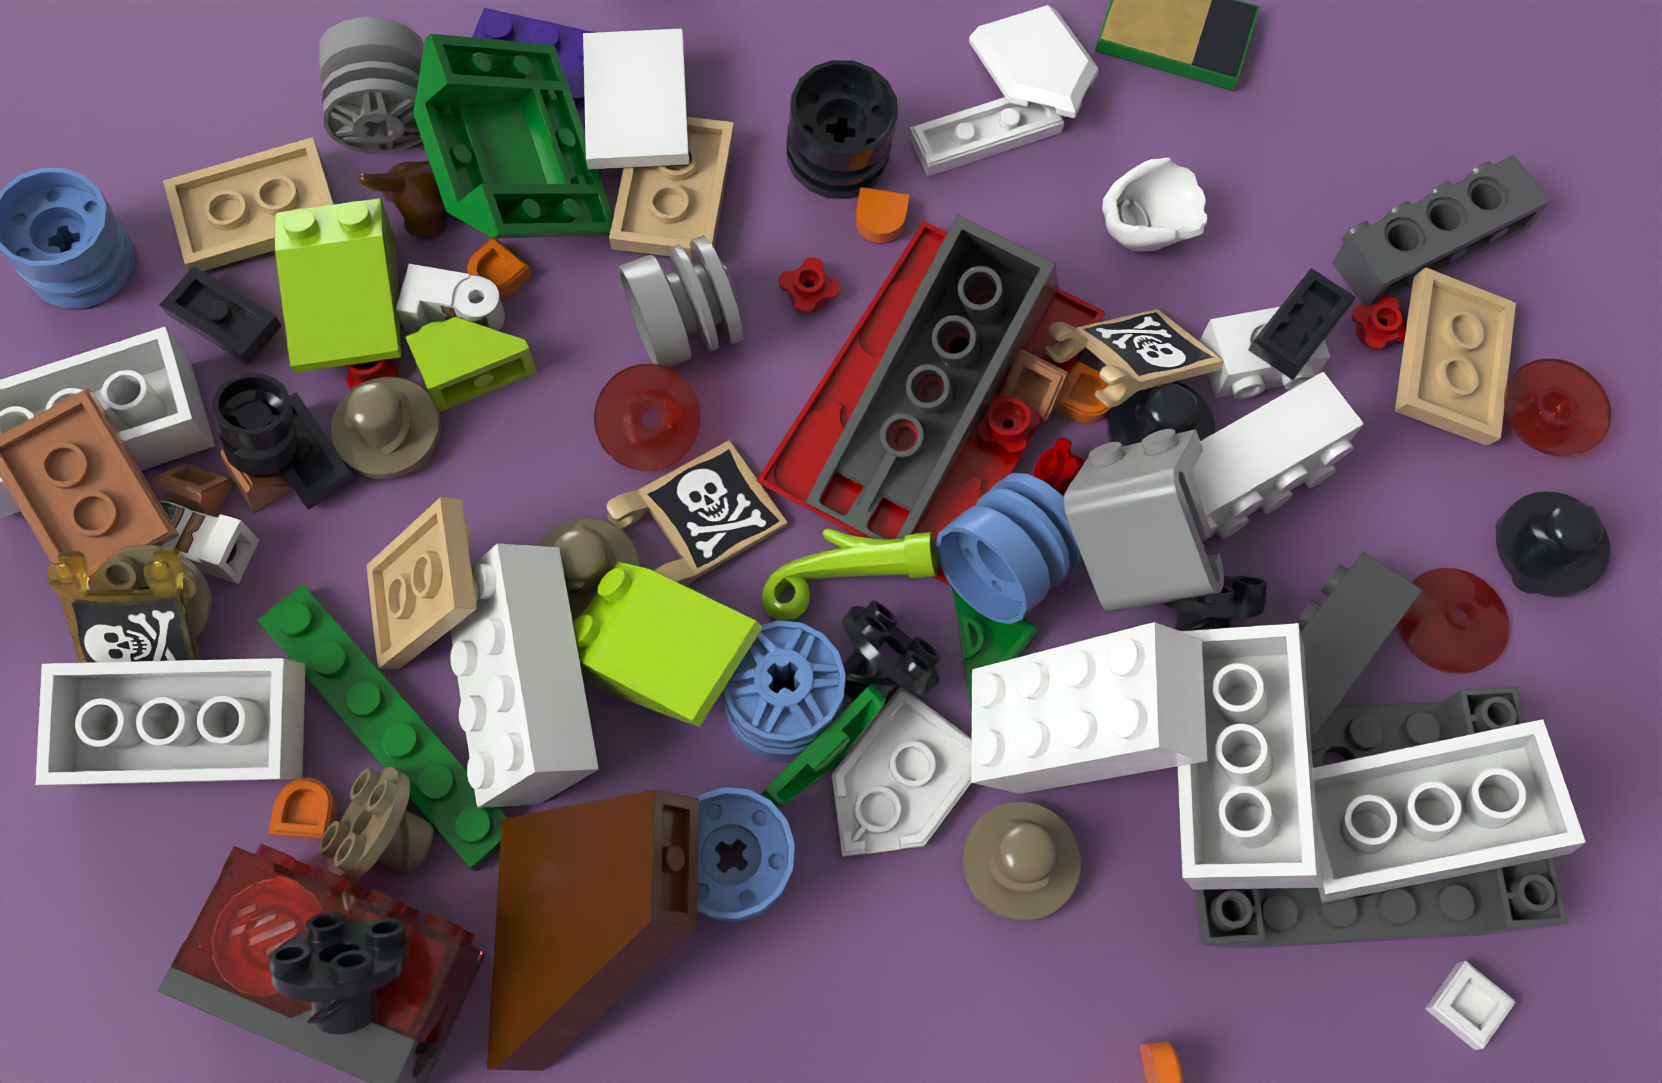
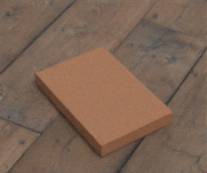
[0,388,179,593]

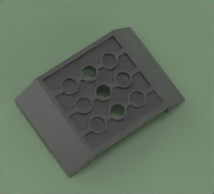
[1194,687,1568,948]

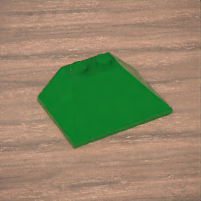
[413,34,613,239]

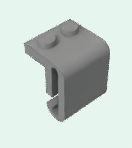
[1064,429,1224,612]

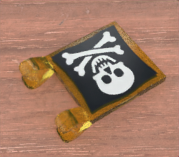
[46,548,200,663]

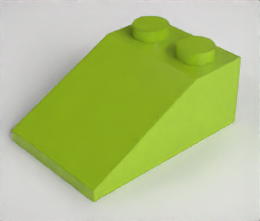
[275,198,401,373]
[573,561,763,727]

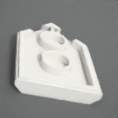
[969,5,1098,119]
[832,686,972,857]

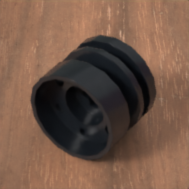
[786,60,898,199]

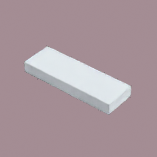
[909,97,1065,177]

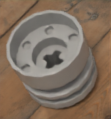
[319,17,424,154]
[618,235,743,372]

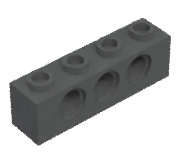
[1332,155,1551,306]

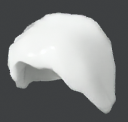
[1102,157,1207,252]

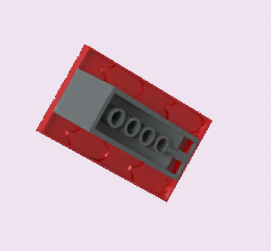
[756,214,1105,584]

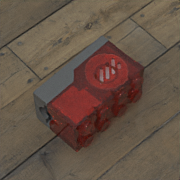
[157,843,486,1083]

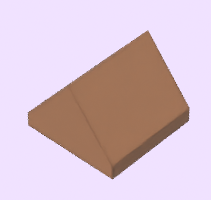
[1000,349,1070,421]
[220,449,293,513]
[151,463,233,517]

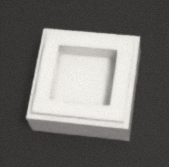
[1425,961,1516,1050]

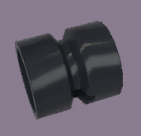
[212,373,297,475]

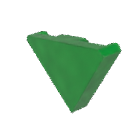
[951,585,1039,708]
[761,685,886,808]

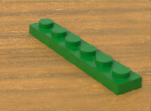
[257,584,508,871]

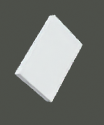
[583,29,689,169]

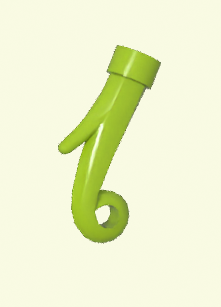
[762,528,938,621]

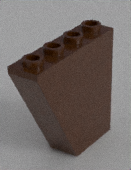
[487,789,699,1071]

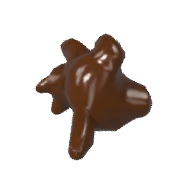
[359,160,446,238]

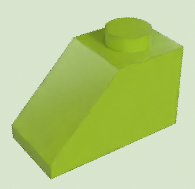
[406,317,538,413]

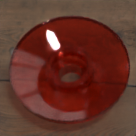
[1504,358,1611,457]
[594,364,701,471]
[1398,568,1509,674]

